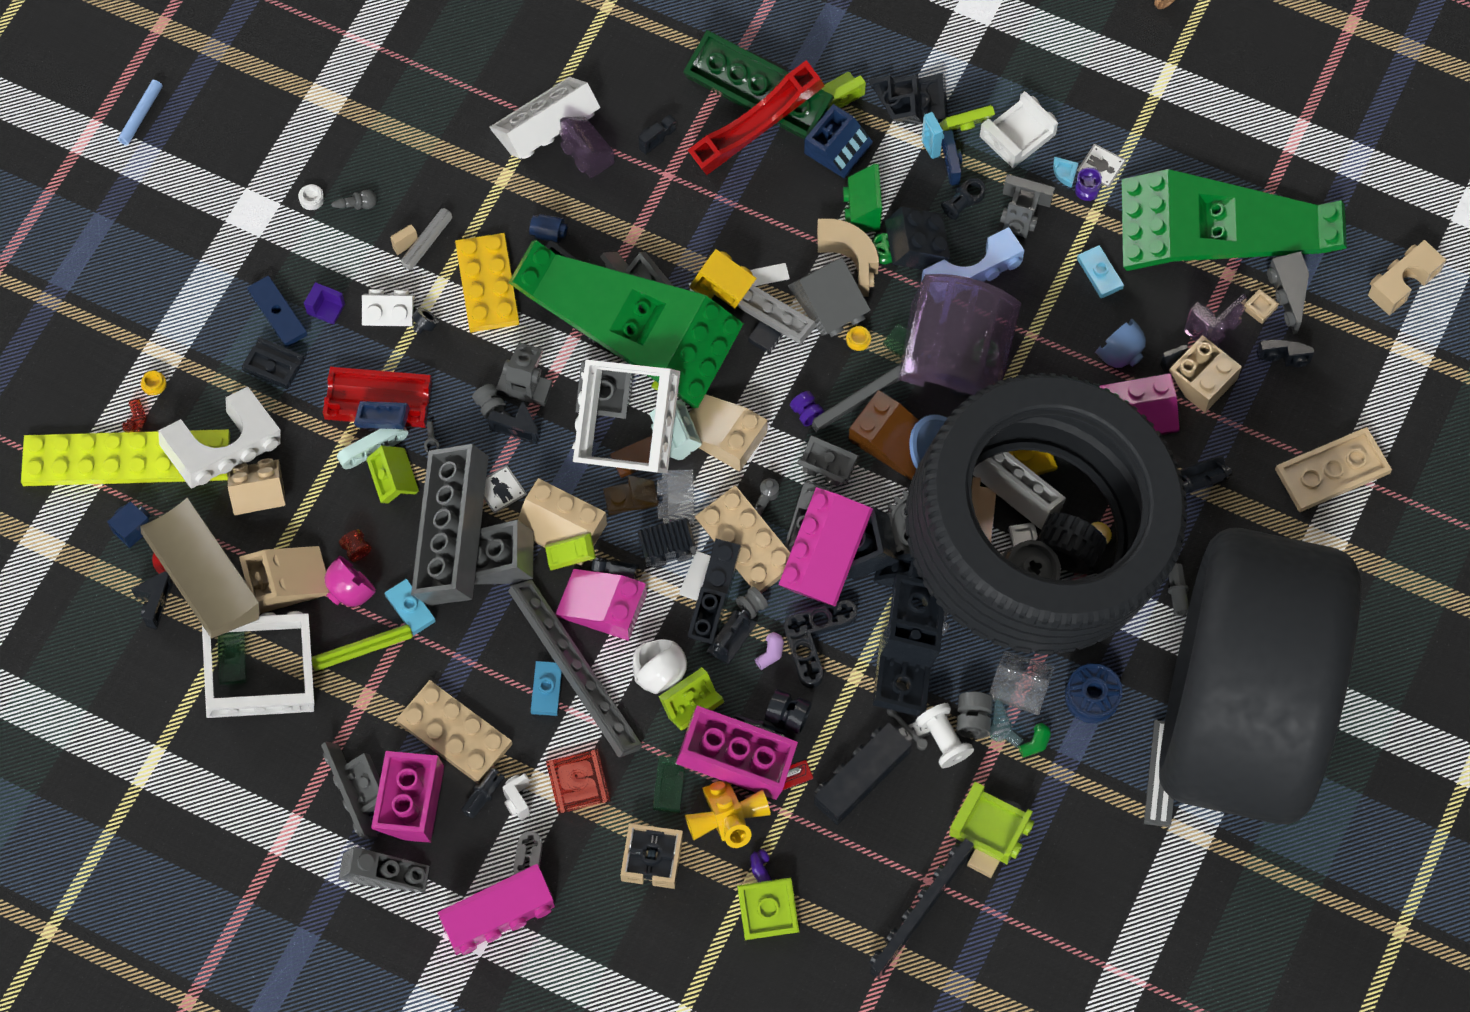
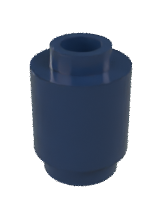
[529,214,568,243]

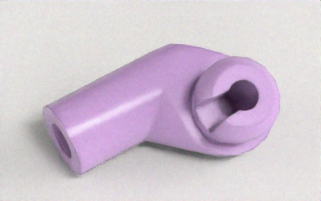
[755,632,784,670]

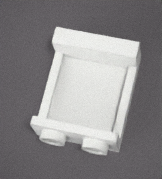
[980,91,1058,168]

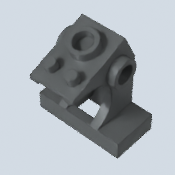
[1000,174,1055,238]
[496,342,553,407]

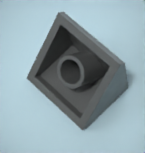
[576,361,632,419]

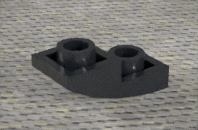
[1257,340,1314,368]

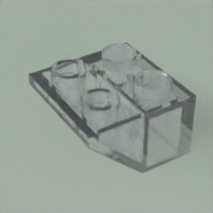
[989,650,1055,715]

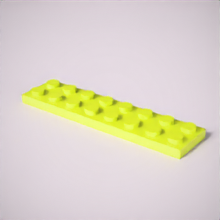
[21,429,230,486]

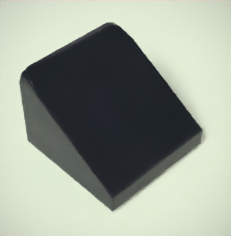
[1160,345,1188,378]

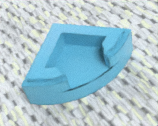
[1053,157,1078,188]

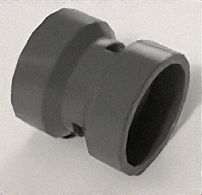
[472,384,506,419]

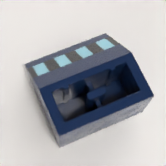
[804,104,873,179]

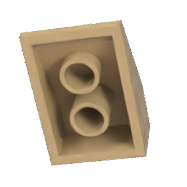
[689,394,768,472]

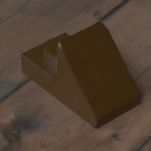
[603,476,659,516]

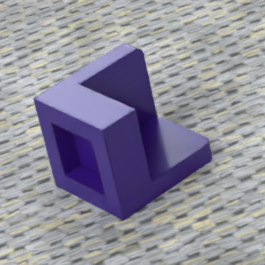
[304,282,345,324]

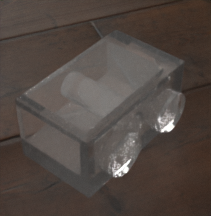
[657,470,695,527]

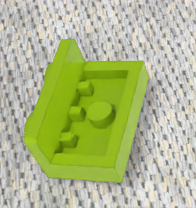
[659,668,724,730]

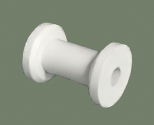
[916,703,974,768]

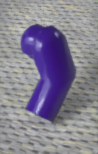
[750,849,772,882]

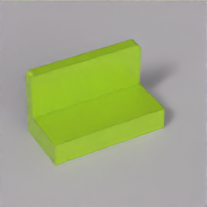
[822,72,866,111]
[366,445,419,503]

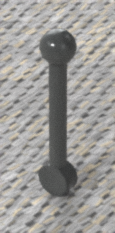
[887,709,928,750]

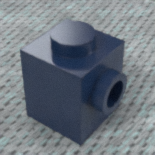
[107,501,151,548]

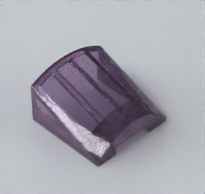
[898,274,1022,395]

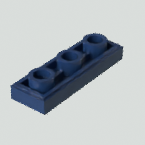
[247,276,307,347]

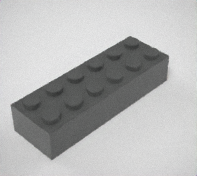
[411,444,489,606]

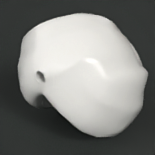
[633,639,687,694]

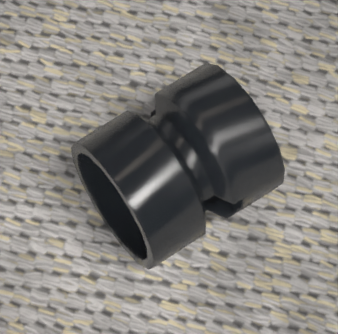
[764,689,812,734]

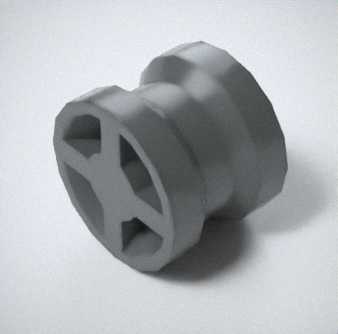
[736,586,768,619]

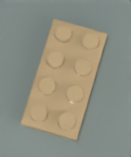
[1275,427,1392,512]
[694,485,790,593]
[396,680,512,784]

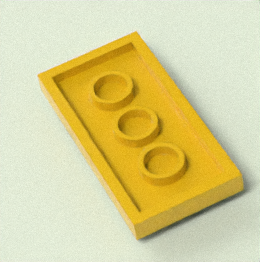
[455,233,519,333]

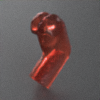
[122,399,147,433]

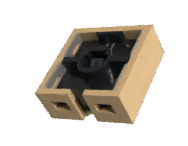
[620,823,683,889]

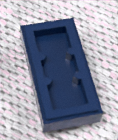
[942,130,962,186]
[354,401,410,430]

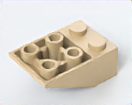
[239,546,329,614]

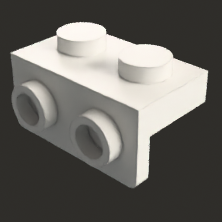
[362,289,415,326]

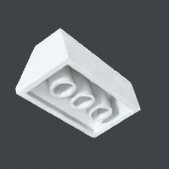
[490,77,600,159]

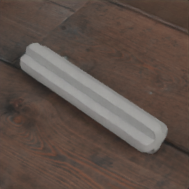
[401,208,452,270]

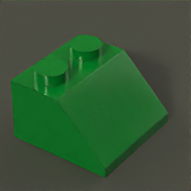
[843,164,882,232]

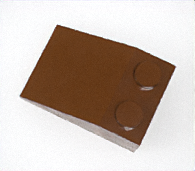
[849,390,919,481]

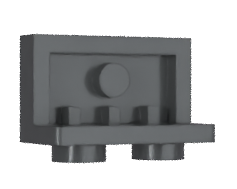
[797,435,859,487]

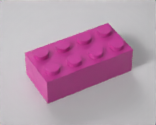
[676,705,798,800]

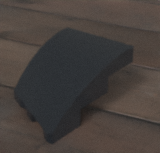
[869,73,948,124]

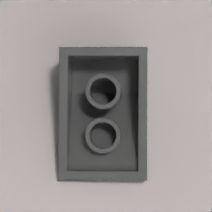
[474,520,533,585]

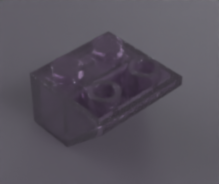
[559,117,615,179]

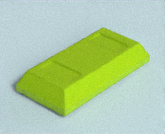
[545,533,596,570]

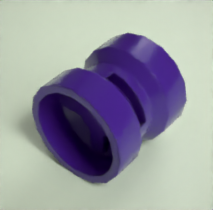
[1075,167,1102,201]
[790,391,825,426]

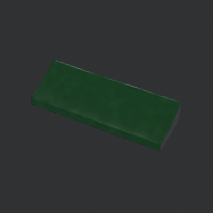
[683,30,834,140]

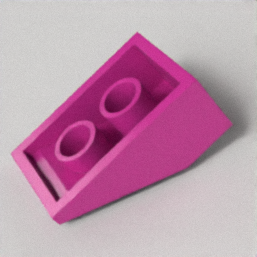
[555,569,647,641]

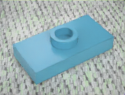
[921,112,944,159]
[1077,245,1124,299]
[385,579,436,636]

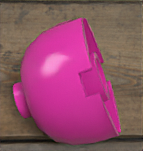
[324,555,376,607]

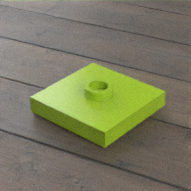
[939,105,995,133]
[737,878,799,940]

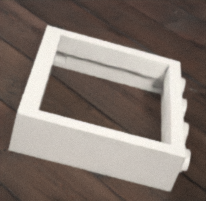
[572,360,680,474]
[202,611,314,718]

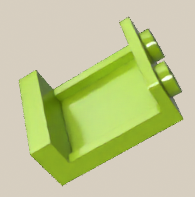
[949,782,1035,864]

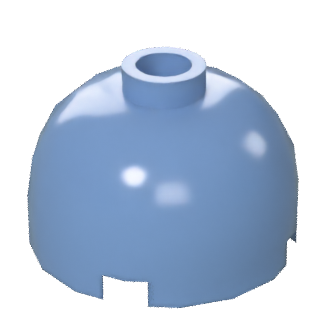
[1095,319,1146,368]

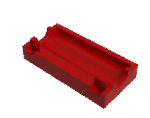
[323,367,432,428]

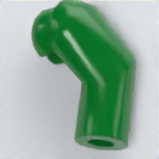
[1018,723,1051,758]

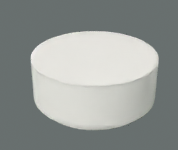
[298,184,324,210]

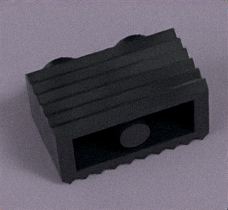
[638,518,696,568]

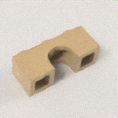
[1368,240,1446,316]

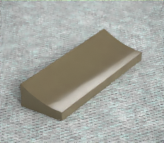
[140,498,259,639]

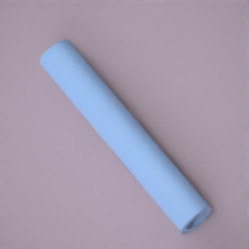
[117,80,163,145]

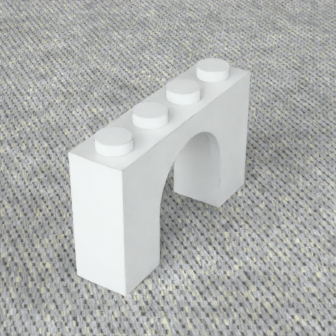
[158,387,280,489]

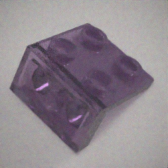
[1184,294,1247,346]

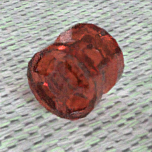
[339,529,372,562]

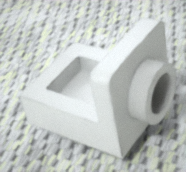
[503,774,530,821]

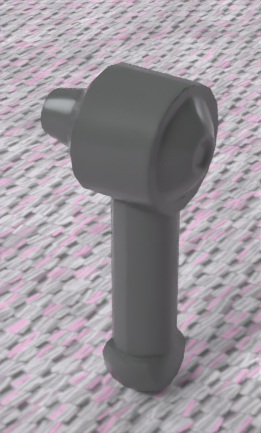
[754,478,779,516]

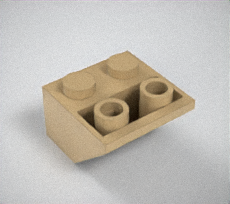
[1169,335,1242,413]
[228,458,285,515]

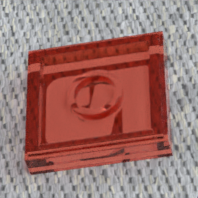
[546,749,610,814]

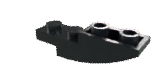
[687,539,742,644]

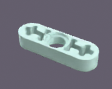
[337,428,408,469]

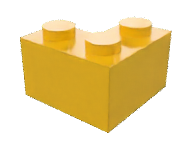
[689,249,757,309]

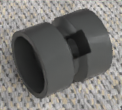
[956,692,993,739]

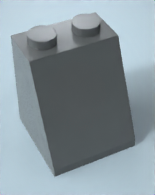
[788,257,871,337]

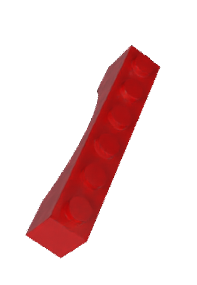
[688,60,825,175]

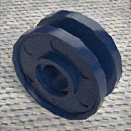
[1065,664,1122,723]

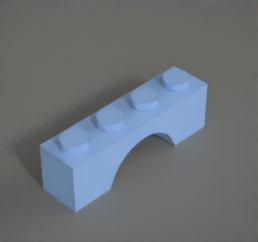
[921,227,1024,305]

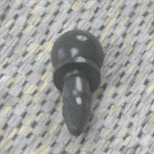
[331,190,377,210]

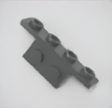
[600,252,673,309]
[321,742,380,840]

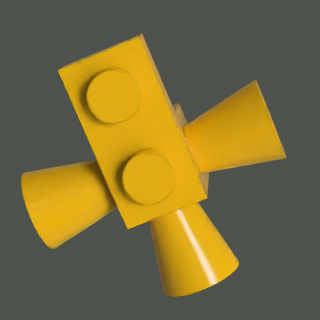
[685,781,771,848]

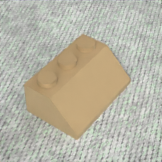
[518,478,607,566]

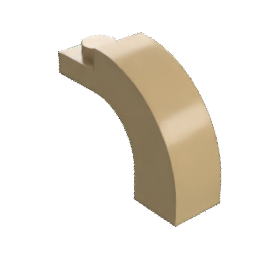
[817,219,879,297]

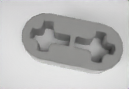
[513,831,543,875]

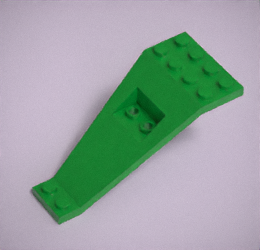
[1122,169,1347,271]
[508,240,744,408]

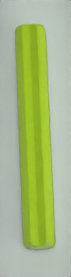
[311,625,413,671]

